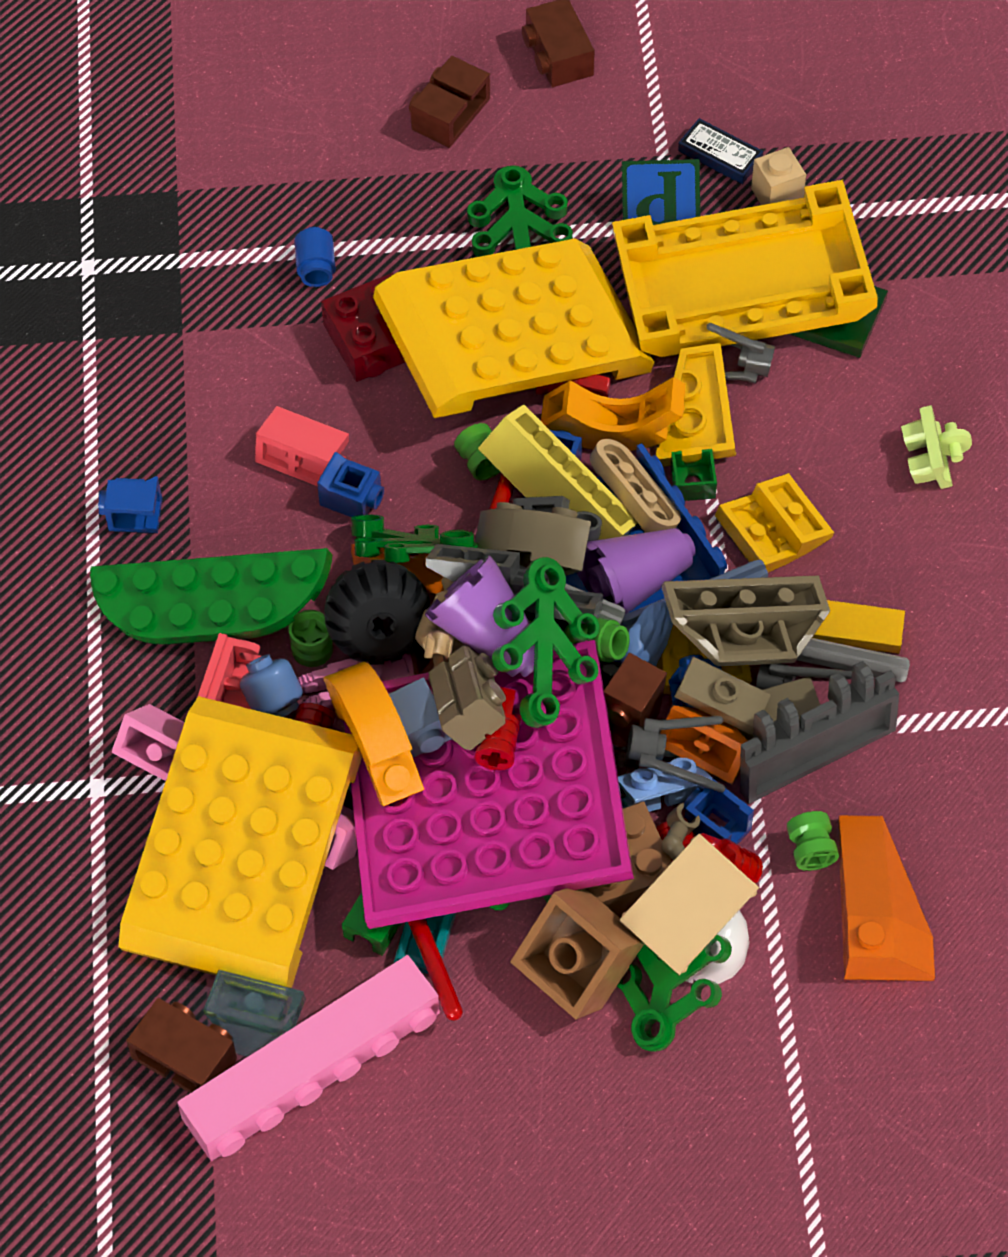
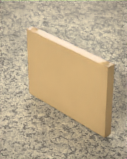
[619,834,759,976]

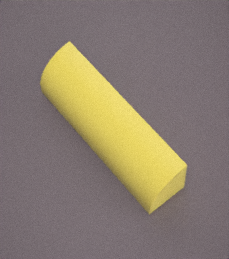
[478,404,638,540]

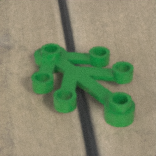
[467,165,573,257]
[351,515,478,563]
[492,557,600,728]
[616,935,732,1052]

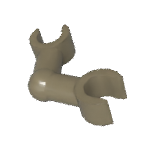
[662,803,700,861]

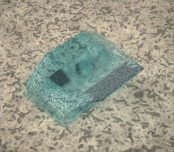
[203,970,306,1057]

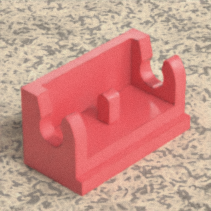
[255,406,349,486]
[197,633,261,709]

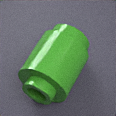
[564,618,630,663]

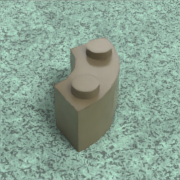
[475,502,591,576]

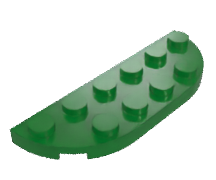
[90,548,332,644]

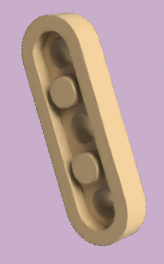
[589,439,681,533]

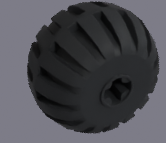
[324,560,430,665]

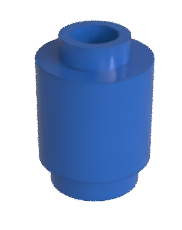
[294,227,336,287]

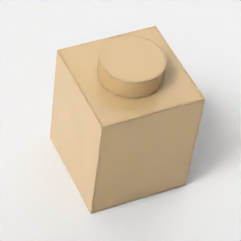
[751,147,806,205]

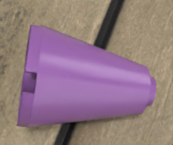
[577,528,695,615]
[425,555,535,677]

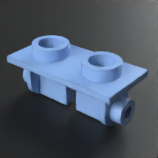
[618,758,712,812]

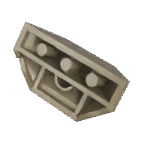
[661,575,830,667]

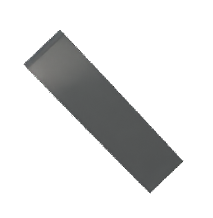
[426,544,603,624]

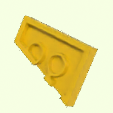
[656,343,736,466]

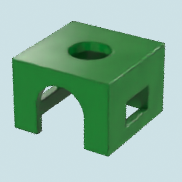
[670,449,717,501]
[342,892,402,956]

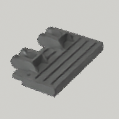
[740,661,899,804]

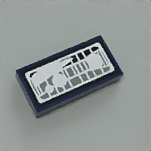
[678,118,764,185]

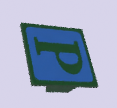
[622,159,700,225]

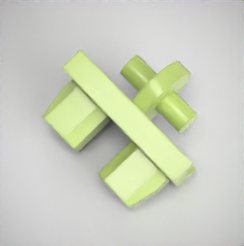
[901,405,972,489]

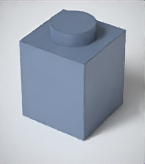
[389,677,452,758]

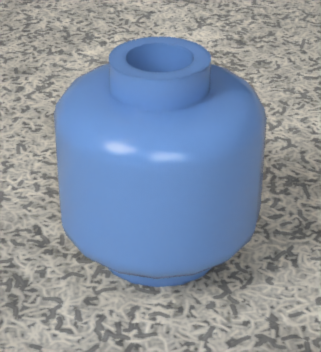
[240,654,303,717]

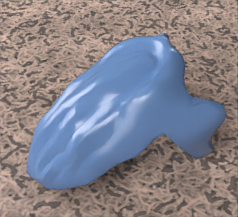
[614,601,673,666]

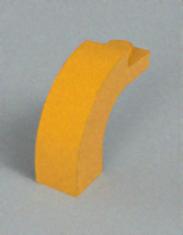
[541,377,686,451]
[323,662,425,806]

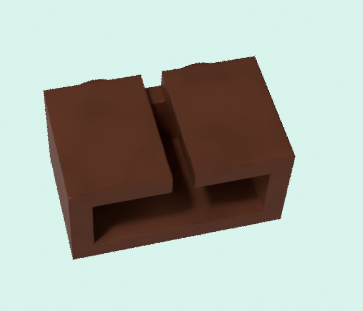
[522,0,595,88]
[409,55,490,148]
[604,652,667,747]
[126,998,237,1093]

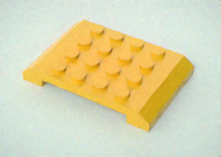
[612,180,877,357]
[373,238,654,418]
[118,696,362,996]

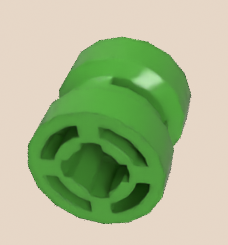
[454,423,500,480]
[289,610,333,667]
[786,811,839,871]

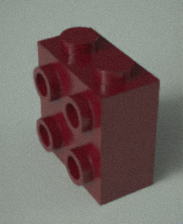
[321,273,406,382]

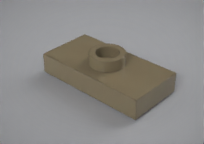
[674,656,771,735]

